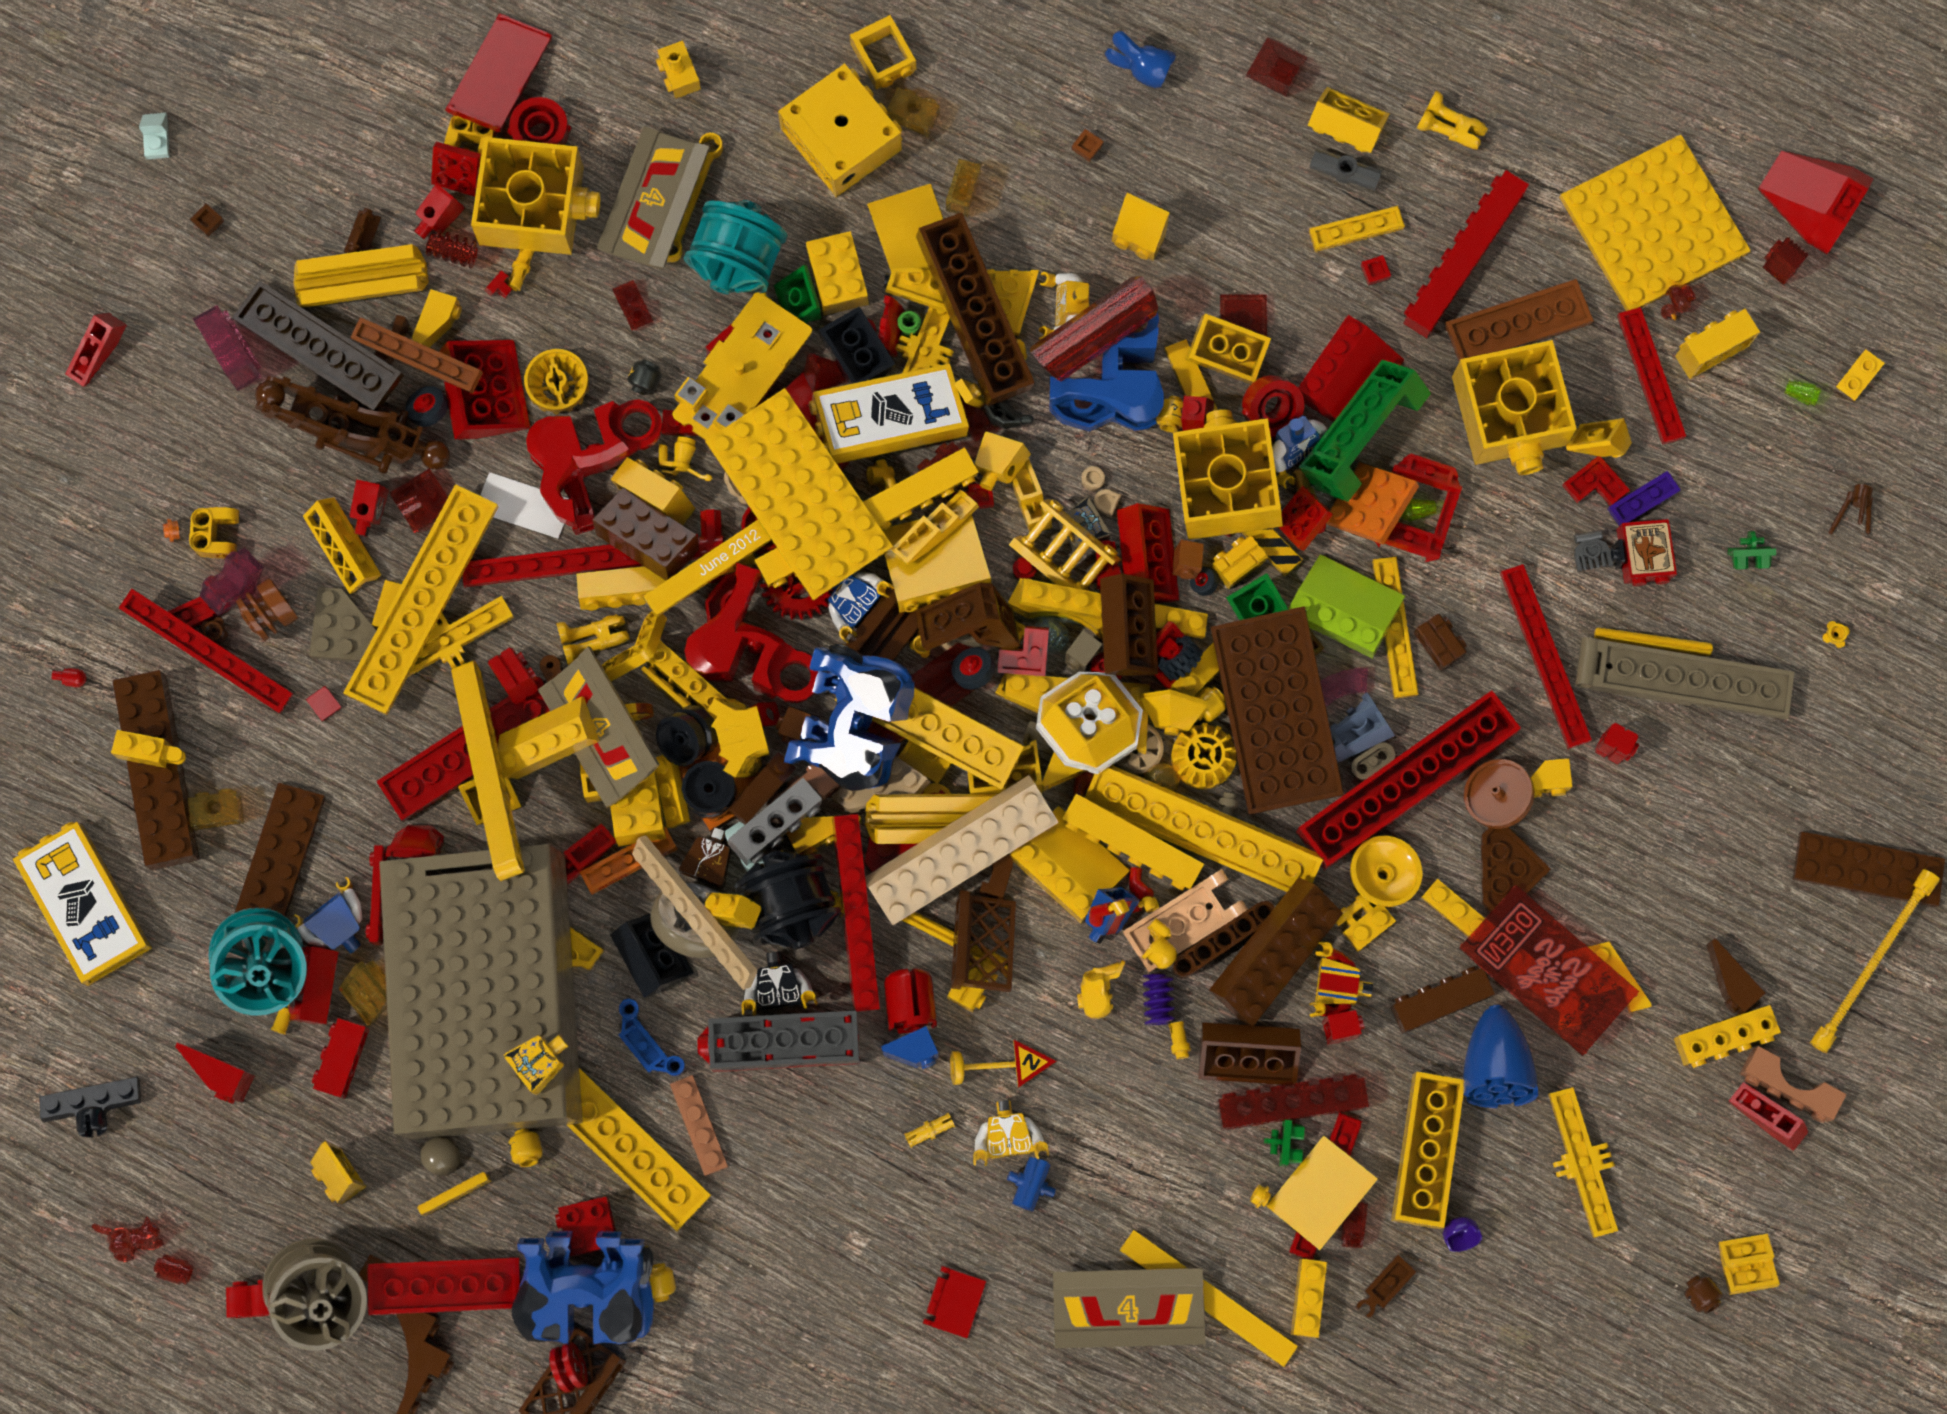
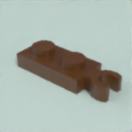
[1355,1255,1416,1318]

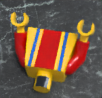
[1309,942,1373,1017]

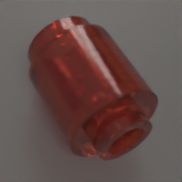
[154,1254,194,1285]

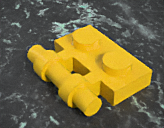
[1335,894,1396,952]

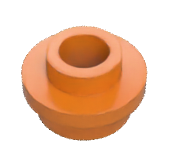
[163,519,180,542]

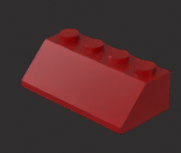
[1117,503,1179,603]

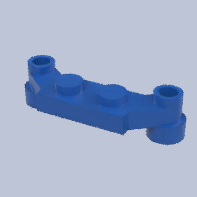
[618,999,685,1076]

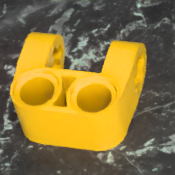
[444,116,497,162]
[189,507,240,559]

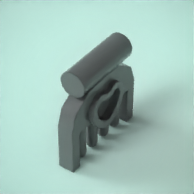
[1574,530,1613,572]

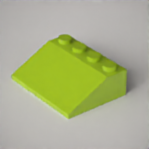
[1288,554,1405,659]

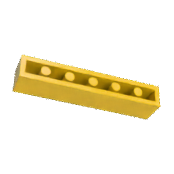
[1062,794,1204,891]

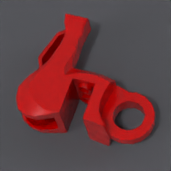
[526,399,663,535]
[684,563,818,703]

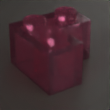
[199,547,264,616]

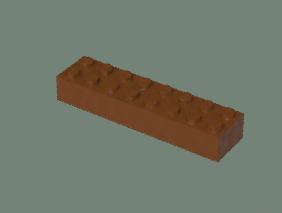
[916,212,1035,406]
[112,670,200,871]

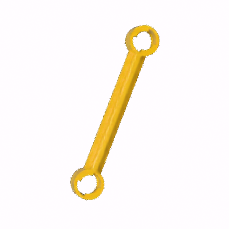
[666,133,723,262]

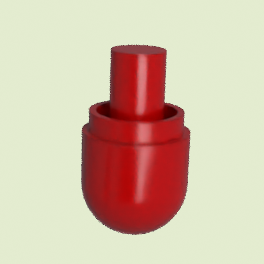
[51,667,87,688]

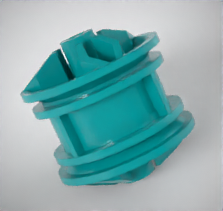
[683,200,788,295]
[208,908,307,1016]

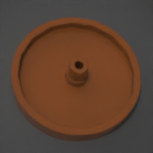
[1464,759,1535,829]

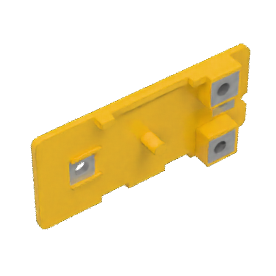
[673,292,812,440]

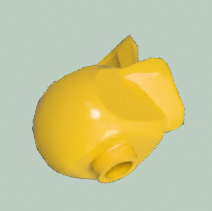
[1077,960,1126,1019]

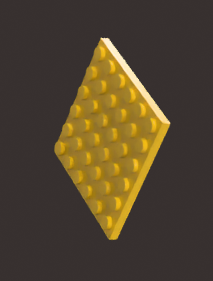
[1559,134,1751,311]

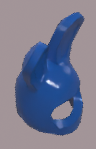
[1104,31,1176,88]

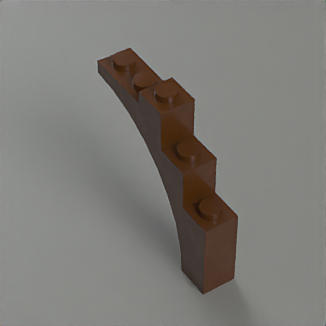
[359,1254,454,1414]

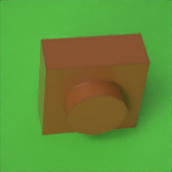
[1071,129,1104,162]

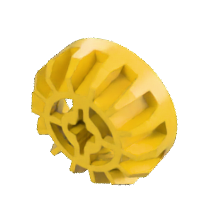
[524,349,589,415]
[1171,723,1236,790]

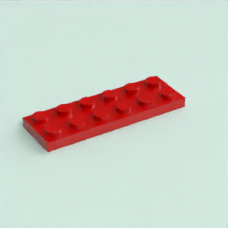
[367,1257,520,1315]

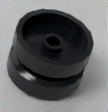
[656,705,718,766]
[681,761,737,819]

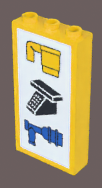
[809,363,969,464]
[13,822,152,986]

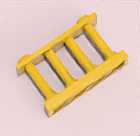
[1009,499,1121,591]

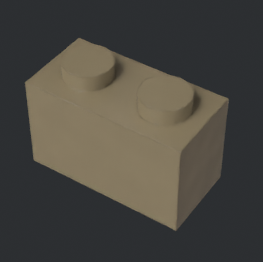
[1065,630,1102,674]

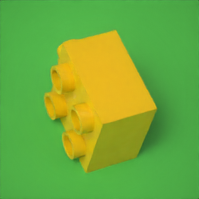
[471,137,601,255]
[1452,340,1577,476]
[1173,409,1283,540]

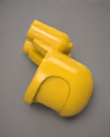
[1141,918,1177,969]

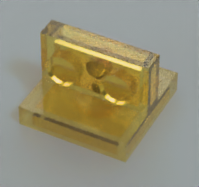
[338,960,387,1026]

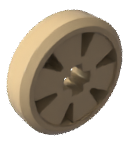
[1116,725,1164,775]

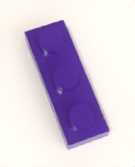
[1607,471,1681,526]

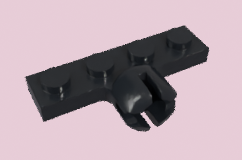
[39,1077,141,1138]

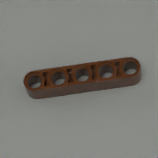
[1172,901,1275,979]

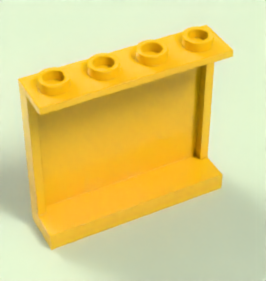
[883,514,991,613]

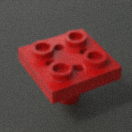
[431,141,481,197]
[1278,485,1333,551]

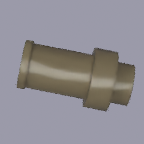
[1219,792,1239,817]

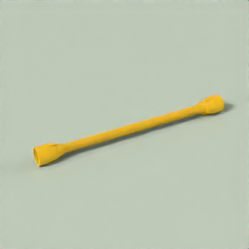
[1810,869,1940,1054]

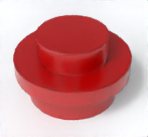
[1013,557,1036,580]

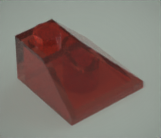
[1246,37,1308,97]

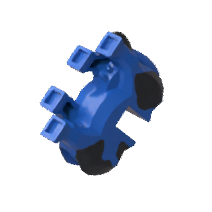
[784,644,915,791]
[512,1231,654,1344]

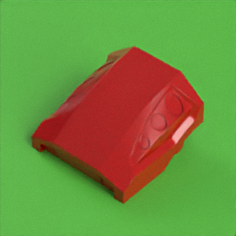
[386,824,444,858]

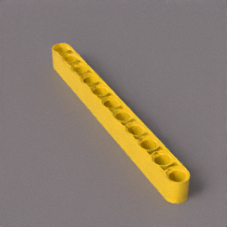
[451,660,525,881]

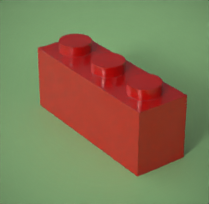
[289,946,339,1025]
[312,1018,370,1099]

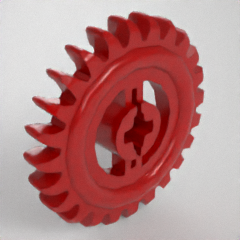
[759,574,834,621]

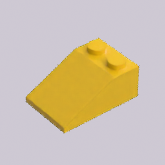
[1112,193,1170,261]
[310,1141,366,1204]

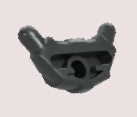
[984,400,1034,429]

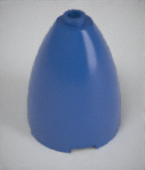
[1463,1005,1538,1108]

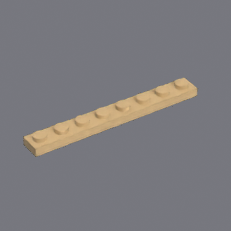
[632,835,758,990]

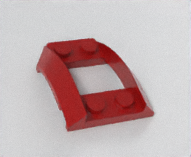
[1375,453,1462,563]

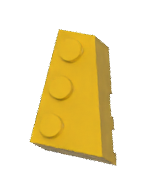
[610,457,696,526]

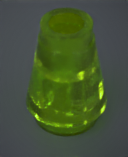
[1784,380,1822,406]
[1401,499,1437,522]

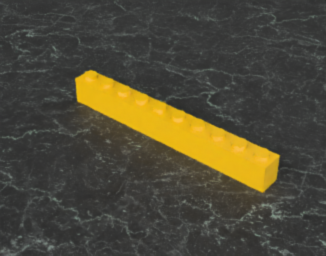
[754,447,979,588]

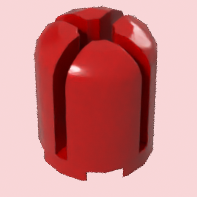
[884,968,937,1034]

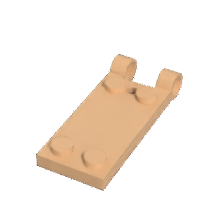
[1122,869,1248,973]

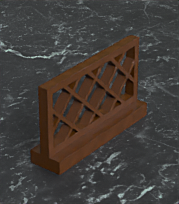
[951,890,1016,992]
[518,1327,627,1414]

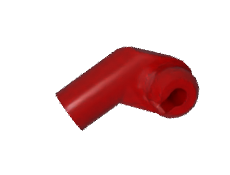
[1129,867,1154,901]

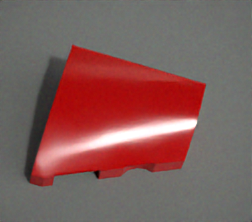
[878,295,905,357]

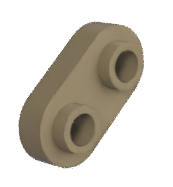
[1351,743,1395,781]

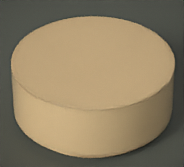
[1081,466,1105,491]

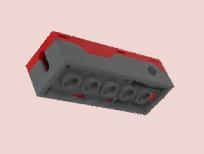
[697,1011,860,1072]

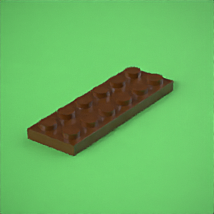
[234,783,326,917]
[1792,831,1945,907]

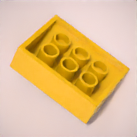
[1010,806,1130,924]

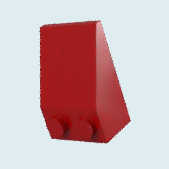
[175,1042,255,1104]

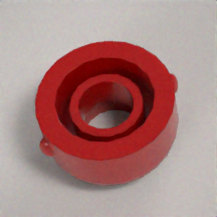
[507,97,572,145]
[1242,375,1304,437]

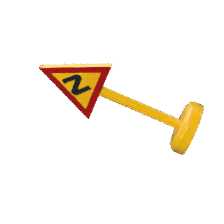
[950,1040,1056,1088]

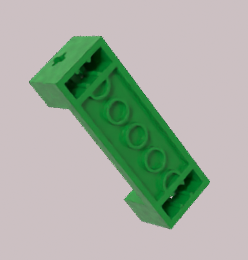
[1299,360,1431,502]

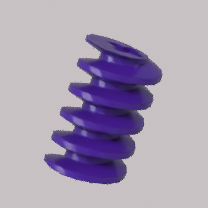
[1142,974,1175,1026]

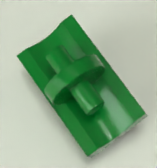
[1728,531,1776,569]
[1264,1120,1305,1167]

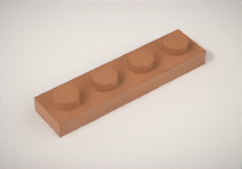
[670,1075,728,1177]

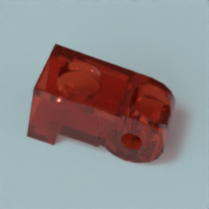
[1341,1202,1368,1249]

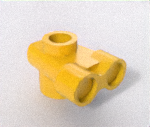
[866,460,897,493]

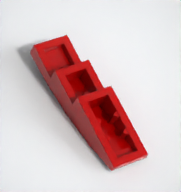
[563,823,617,885]

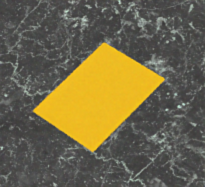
[867,184,943,272]
[1266,1136,1378,1250]

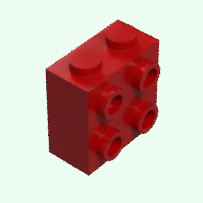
[555,1196,616,1258]

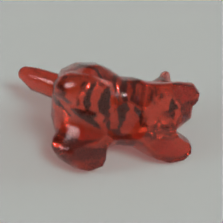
[92,1216,164,1262]

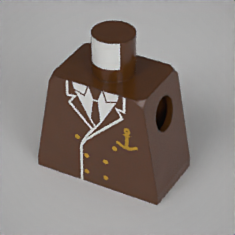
[679,827,731,889]

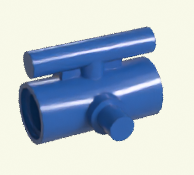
[1007,1157,1056,1212]

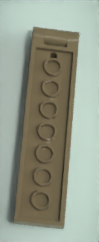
[1575,637,1795,720]

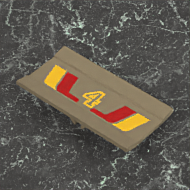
[597,126,710,269]
[538,646,660,807]
[1053,1268,1206,1348]

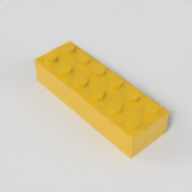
[1391,1071,1464,1229]

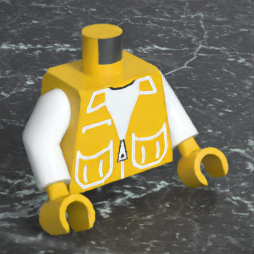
[1038,272,1089,343]
[973,1100,1050,1166]

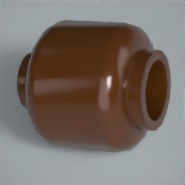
[1684,1275,1722,1314]

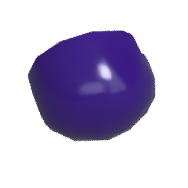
[1442,1217,1482,1252]

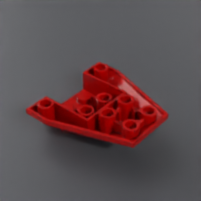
[1758,151,1873,254]

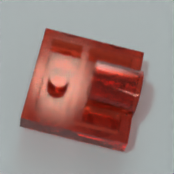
[389,468,448,533]

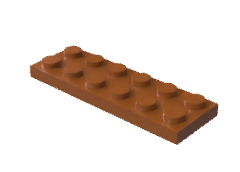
[1445,279,1593,361]

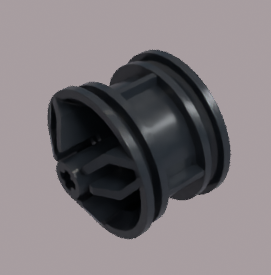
[734,850,842,950]

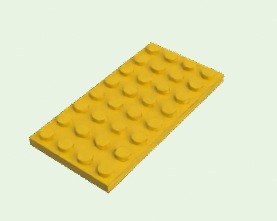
[705,388,893,601]

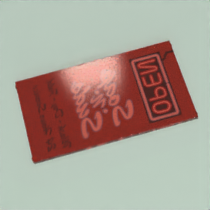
[1459,885,1639,1056]

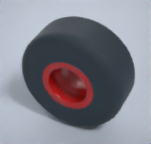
[1190,566,1219,596]

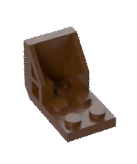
[916,582,1020,651]

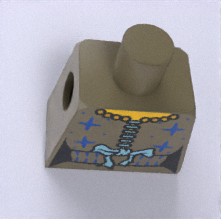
[1050,497,1111,552]

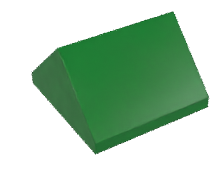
[774,265,821,323]
[1226,573,1289,620]

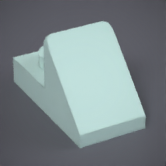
[139,113,170,160]

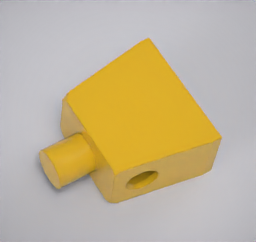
[975,431,1031,491]

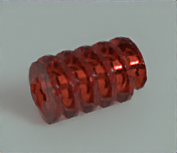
[426,229,478,269]

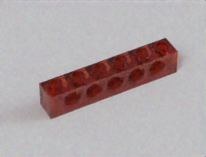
[1216,1074,1369,1131]

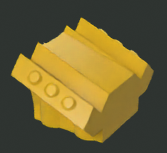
[707,698,769,777]

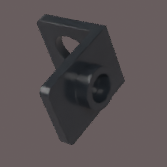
[1611,539,1625,569]

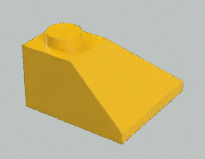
[1566,418,1632,457]
[1140,689,1208,736]

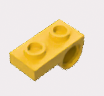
[1836,349,1885,401]

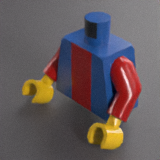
[1085,887,1159,944]

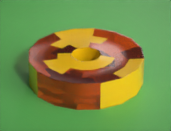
[625,703,654,721]

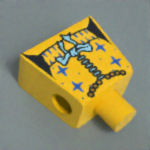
[503,1035,568,1095]

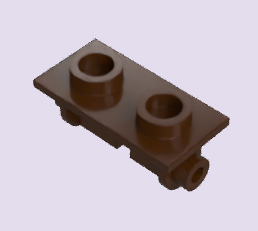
[344,208,382,253]

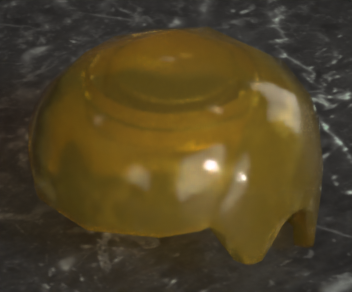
[1142,763,1180,792]

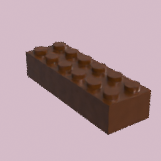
[1209,877,1343,1026]

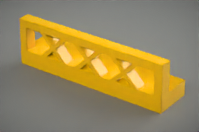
[303,497,381,594]

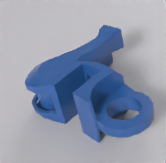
[1049,295,1164,432]

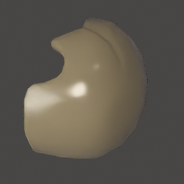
[420,1137,460,1176]

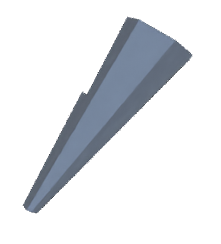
[1330,692,1395,763]

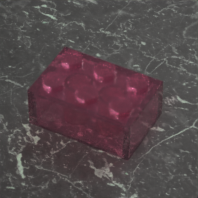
[193,305,262,391]

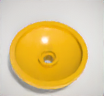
[1350,836,1423,907]

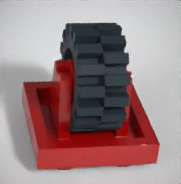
[1155,621,1203,689]

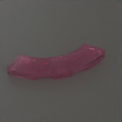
[1321,668,1368,708]

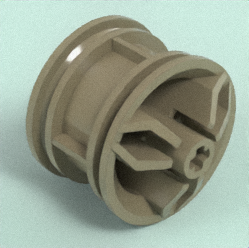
[262,1238,367,1351]

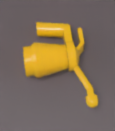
[659,437,712,481]

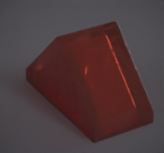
[804,353,846,392]

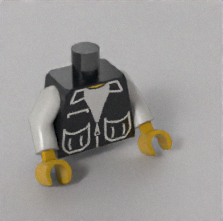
[741,952,818,1016]

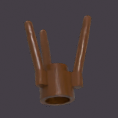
[1828,484,1873,534]

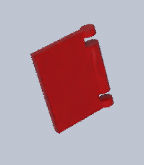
[922,1266,986,1339]

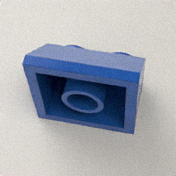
[881,1026,939,1070]

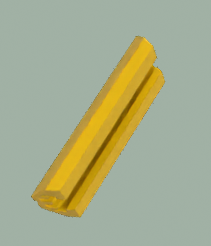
[293,244,429,308]
[865,794,997,844]

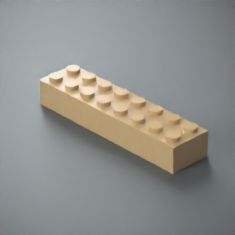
[865,775,1059,925]

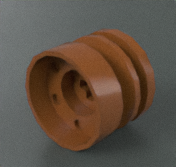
[235,577,298,641]

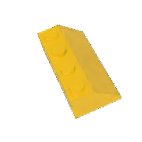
[498,697,600,779]

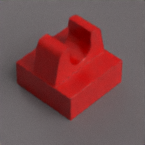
[484,270,512,298]

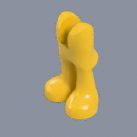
[1416,90,1488,150]
[556,614,630,666]

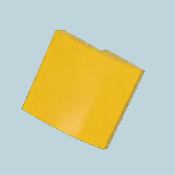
[1718,1233,1780,1295]

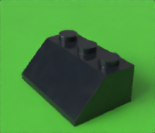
[819,306,896,384]
[610,914,694,998]

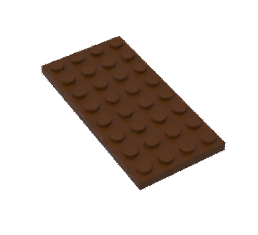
[1211,606,1344,815]

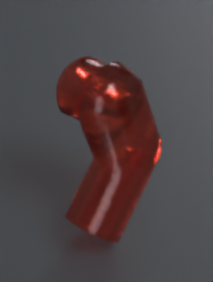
[1072,770,1095,800]

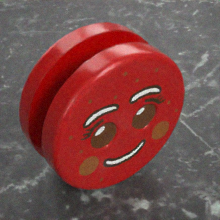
[549,1342,588,1393]

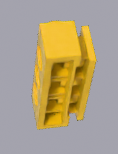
[641,640,726,720]

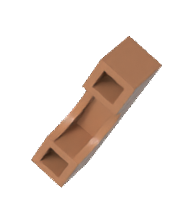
[1740,1046,1847,1123]

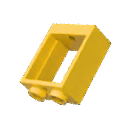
[850,15,916,89]

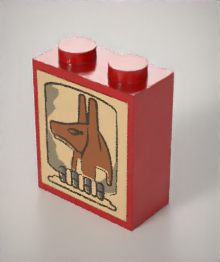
[1616,519,1677,587]

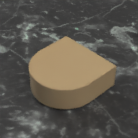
[1094,489,1121,518]

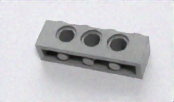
[728,778,822,866]

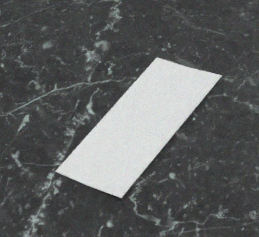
[480,472,569,539]

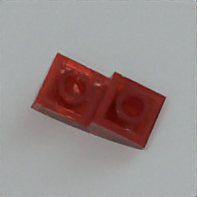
[612,280,653,331]
[960,395,995,442]

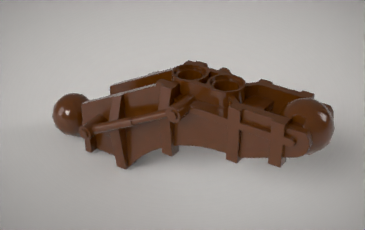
[255,376,450,473]

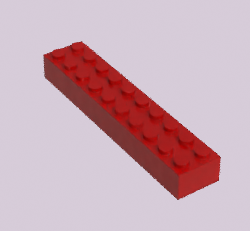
[1296,690,1521,871]

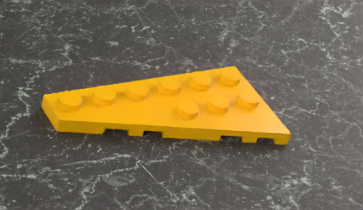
[885,268,1039,336]
[1005,674,1150,755]

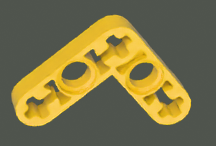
[602,611,667,681]

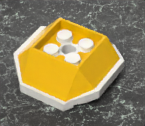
[1036,671,1143,774]

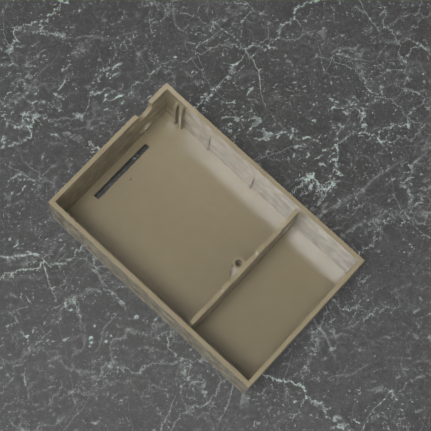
[379,844,583,1140]

